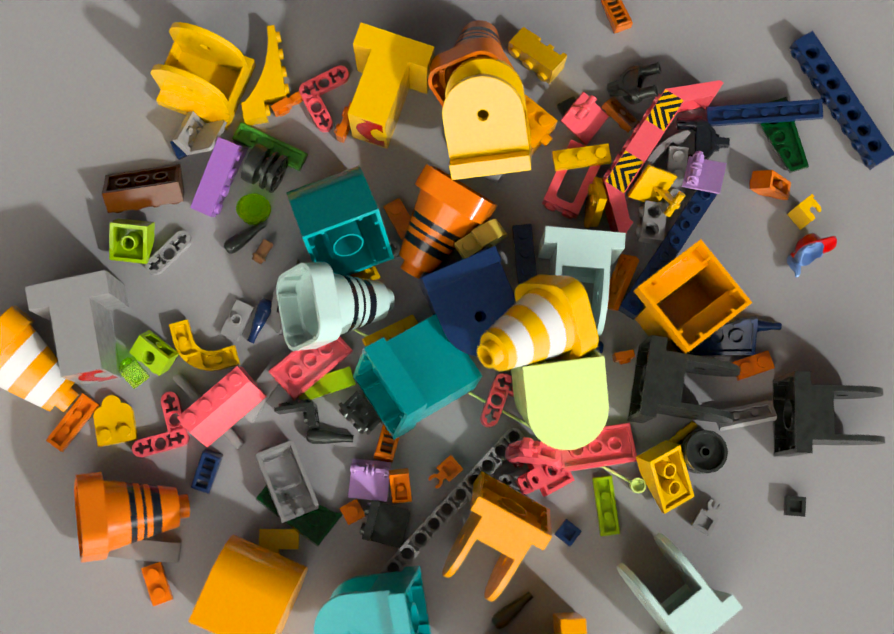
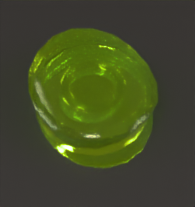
[236,193,271,225]

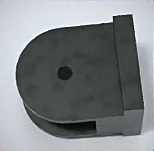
[627,335,740,424]
[772,371,885,457]

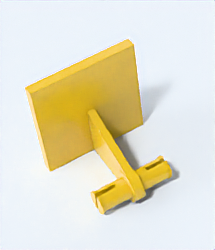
[627,164,686,217]

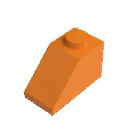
[749,170,791,200]

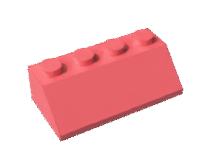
[177,366,267,447]

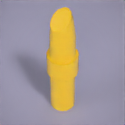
[668,421,697,444]

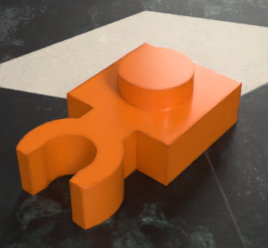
[271,91,303,117]
[428,455,464,489]

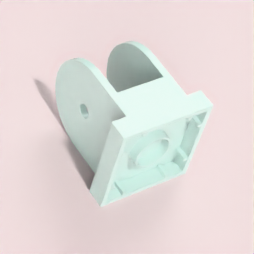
[538,226,626,336]
[616,533,743,634]

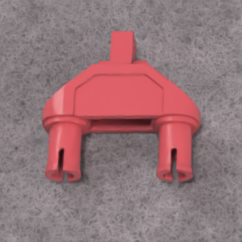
[505,438,563,470]

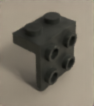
[339,391,382,435]
[359,500,410,548]

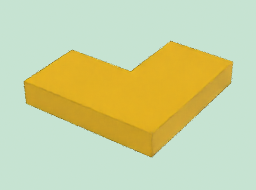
[259,529,299,554]

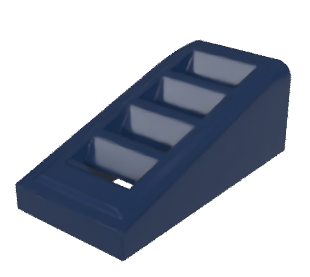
[191,449,224,494]

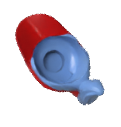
[787,233,837,278]

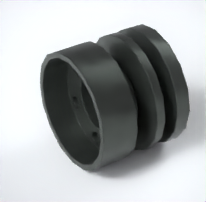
[241,143,288,193]

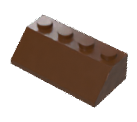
[102,164,184,213]

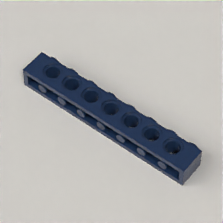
[789,31,894,170]
[618,190,717,320]

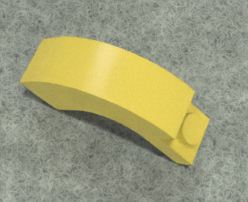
[454,219,508,259]

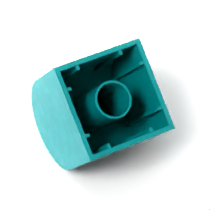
[286,165,394,276]

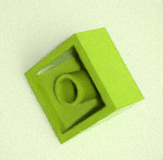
[109,218,155,264]

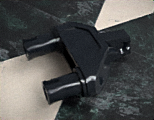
[676,116,730,163]

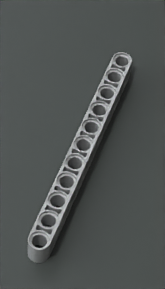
[376,428,523,574]

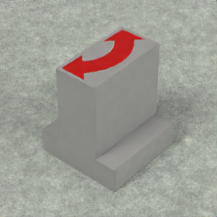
[25,270,129,386]

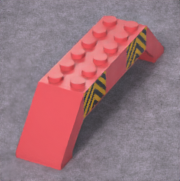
[602,80,724,235]

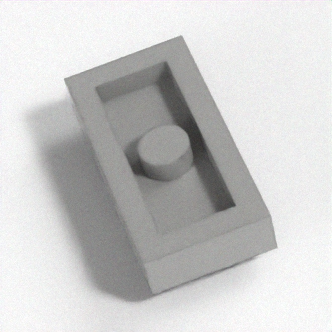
[220,299,255,342]

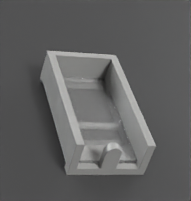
[255,440,319,523]

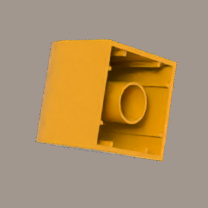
[188,534,308,634]

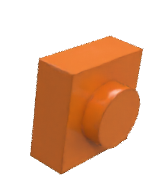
[612,349,635,365]
[339,499,366,525]

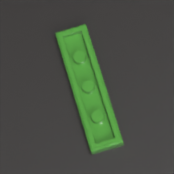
[232,122,308,171]

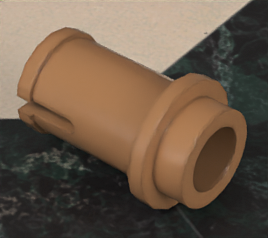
[252,239,274,264]

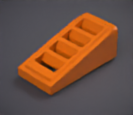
[601,0,633,34]
[374,423,399,463]

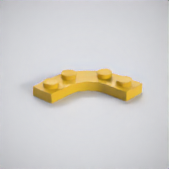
[169,319,240,371]

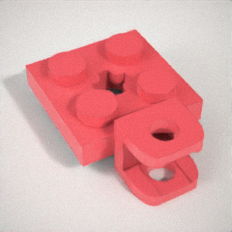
[516,463,575,497]

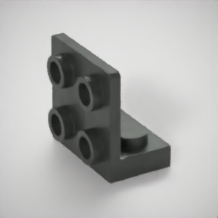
[274,399,320,428]

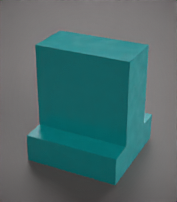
[353,314,483,440]

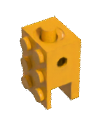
[525,95,558,156]

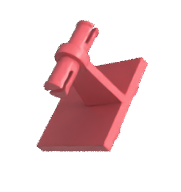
[560,92,609,145]

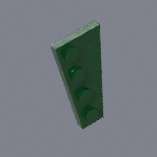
[759,97,809,173]
[256,485,343,547]

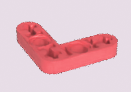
[299,65,349,133]
[480,373,514,427]
[132,392,189,458]

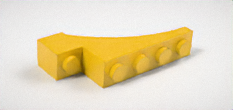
[241,25,290,126]

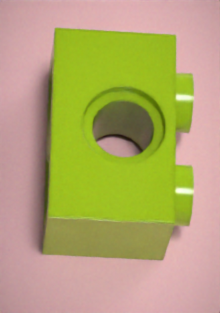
[129,330,179,376]

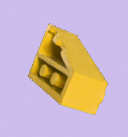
[508,27,567,84]

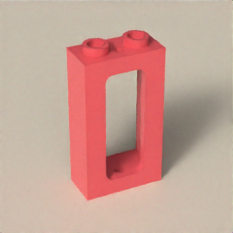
[542,140,601,219]

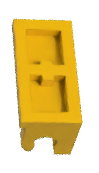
[787,194,822,230]

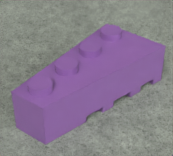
[190,137,248,217]

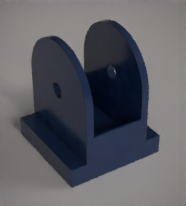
[418,246,516,356]

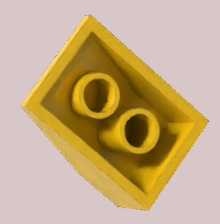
[636,440,694,514]

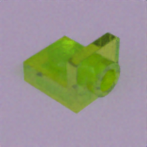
[119,356,150,389]

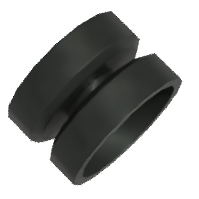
[679,430,728,474]

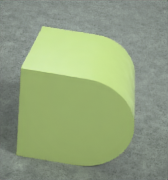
[511,350,609,450]

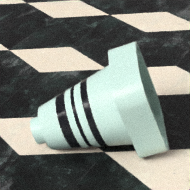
[276,262,395,351]

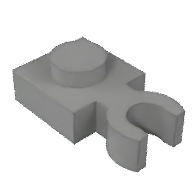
[691,499,723,536]

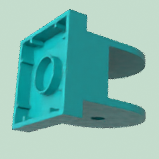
[314,565,431,634]

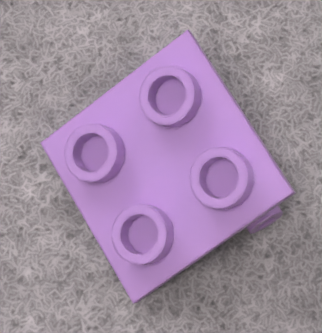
[682,151,727,194]
[348,458,391,502]

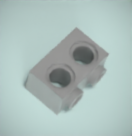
[635,201,668,245]

